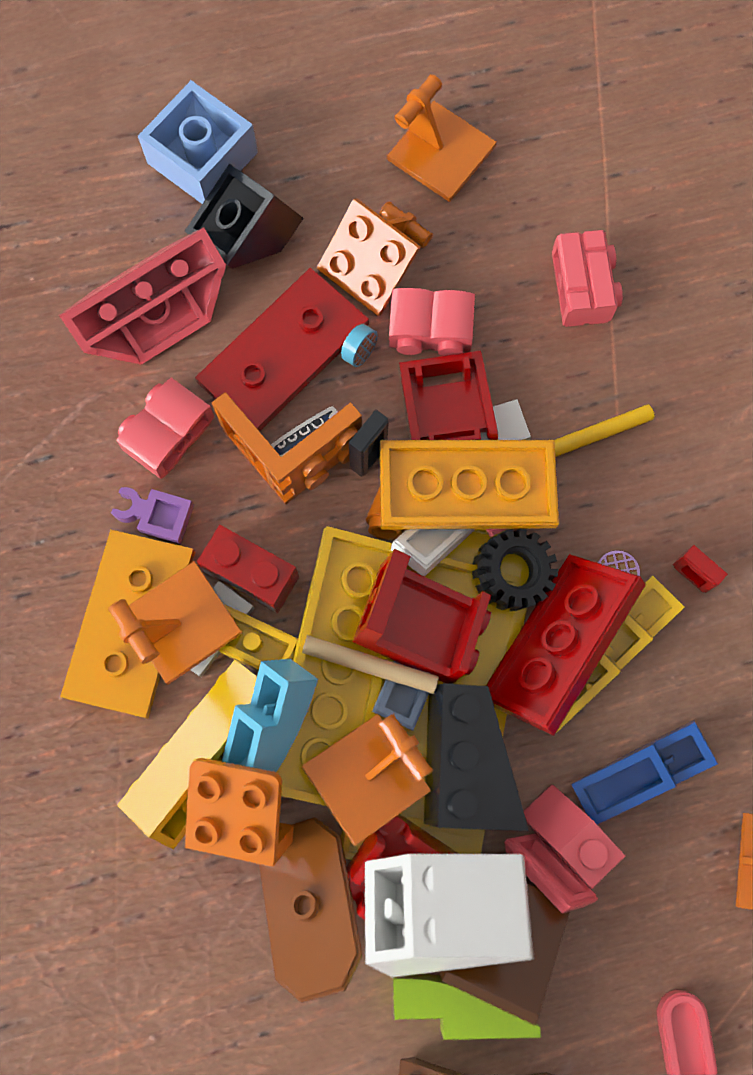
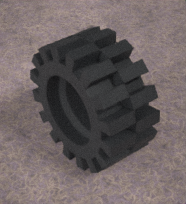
[472,528,558,611]

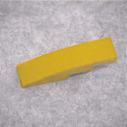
[556,575,685,733]

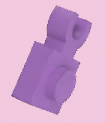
[111,487,194,545]

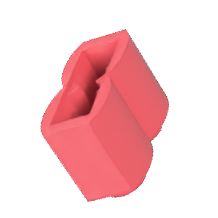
[389,288,475,356]
[116,378,214,479]

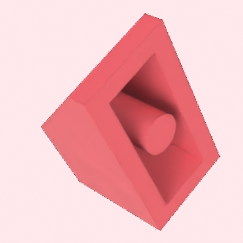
[523,784,625,889]

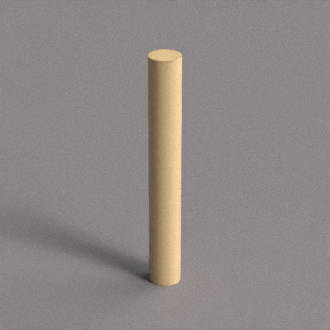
[302,635,439,694]

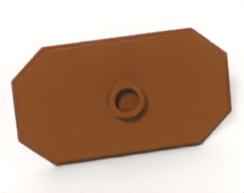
[259,817,363,1003]

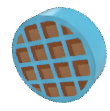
[341,324,378,367]

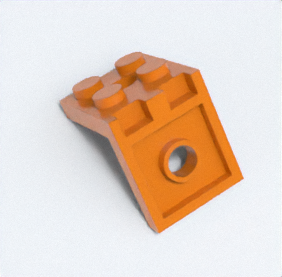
[212,392,362,505]

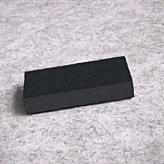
[349,409,389,477]

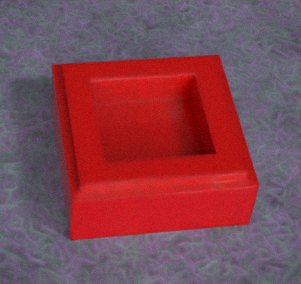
[673,545,728,593]

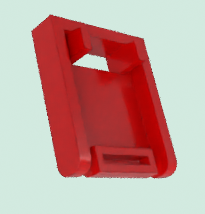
[399,350,498,440]

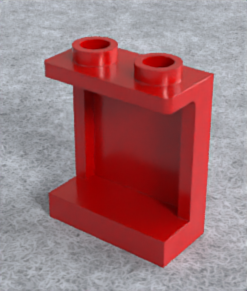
[352,549,491,684]

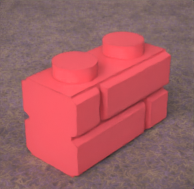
[552,230,623,327]

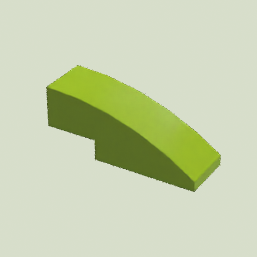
[393,973,541,1040]

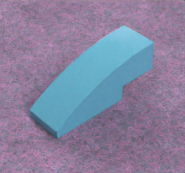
[222,659,318,772]

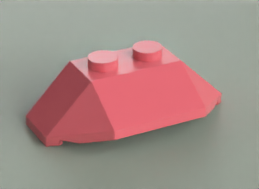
[59,228,226,365]

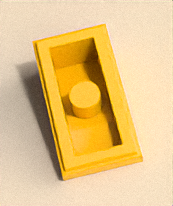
[218,604,298,671]

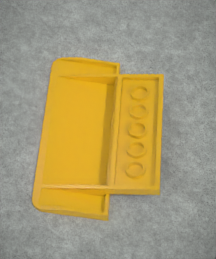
[276,526,529,860]

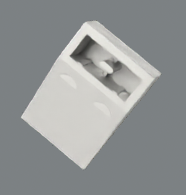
[365,854,533,977]

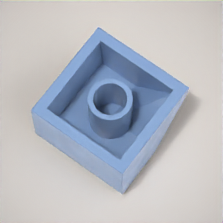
[138,80,258,204]

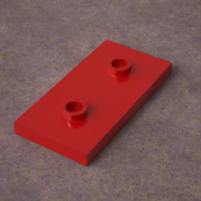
[195,267,369,432]
[486,554,646,736]

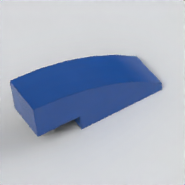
[571,720,718,825]

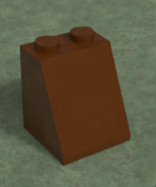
[439,883,570,1026]

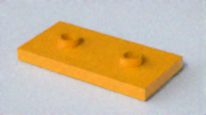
[379,440,559,529]
[60,529,195,719]

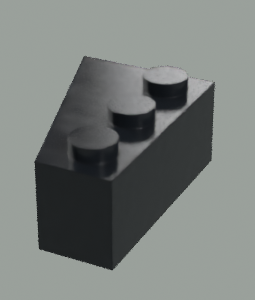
[424,683,529,831]

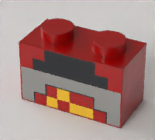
[197,524,299,614]

